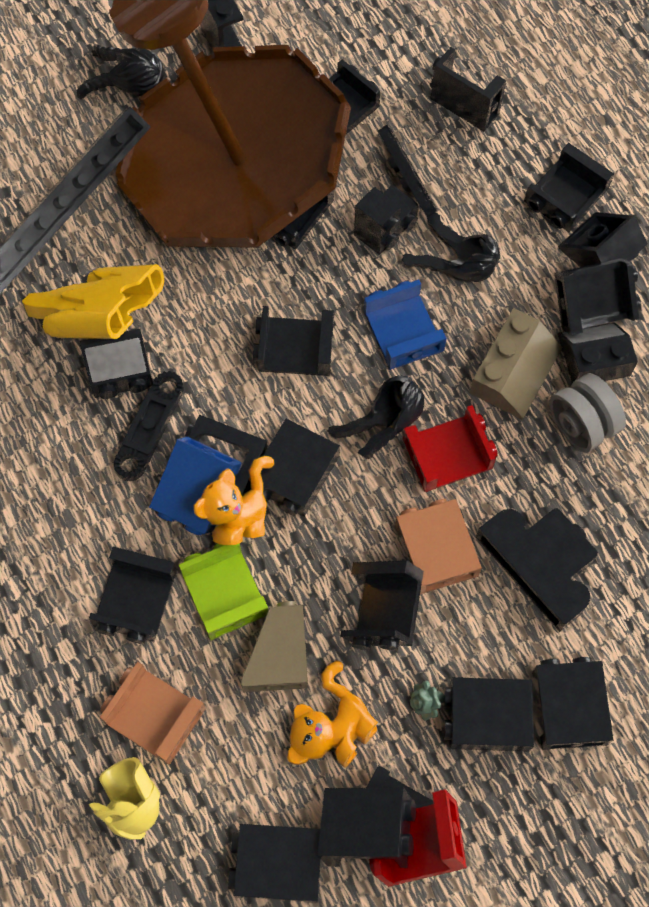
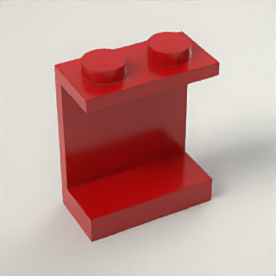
[402,405,498,492]
[369,789,467,887]

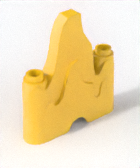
[22,264,164,339]

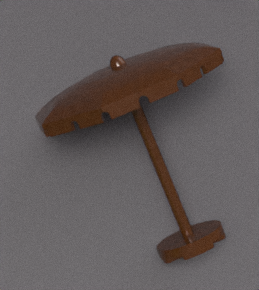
[109,0,351,248]

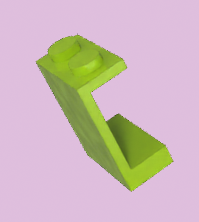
[179,543,269,641]

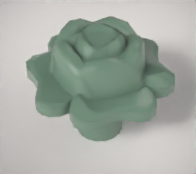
[410,681,444,721]

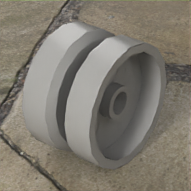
[549,373,626,453]

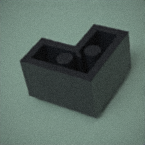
[354,184,418,255]

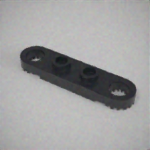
[378,124,438,217]
[113,371,184,481]

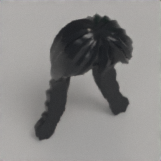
[76,44,165,100]
[401,213,500,282]
[327,375,424,459]

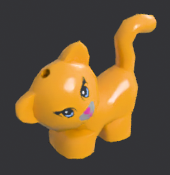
[193,456,274,545]
[287,660,378,768]

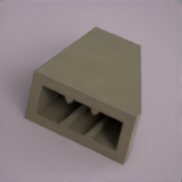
[241,601,308,693]

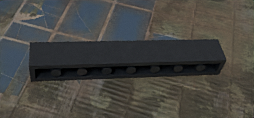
[0,107,151,294]

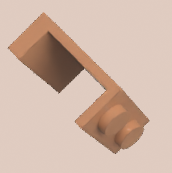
[395,499,482,594]
[99,661,206,765]

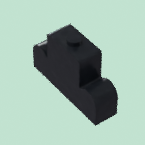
[476,508,598,632]

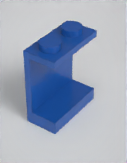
[363,279,447,370]
[149,436,242,535]

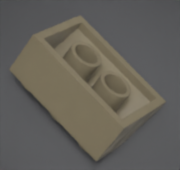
[469,308,562,420]

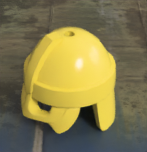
[89,757,160,840]

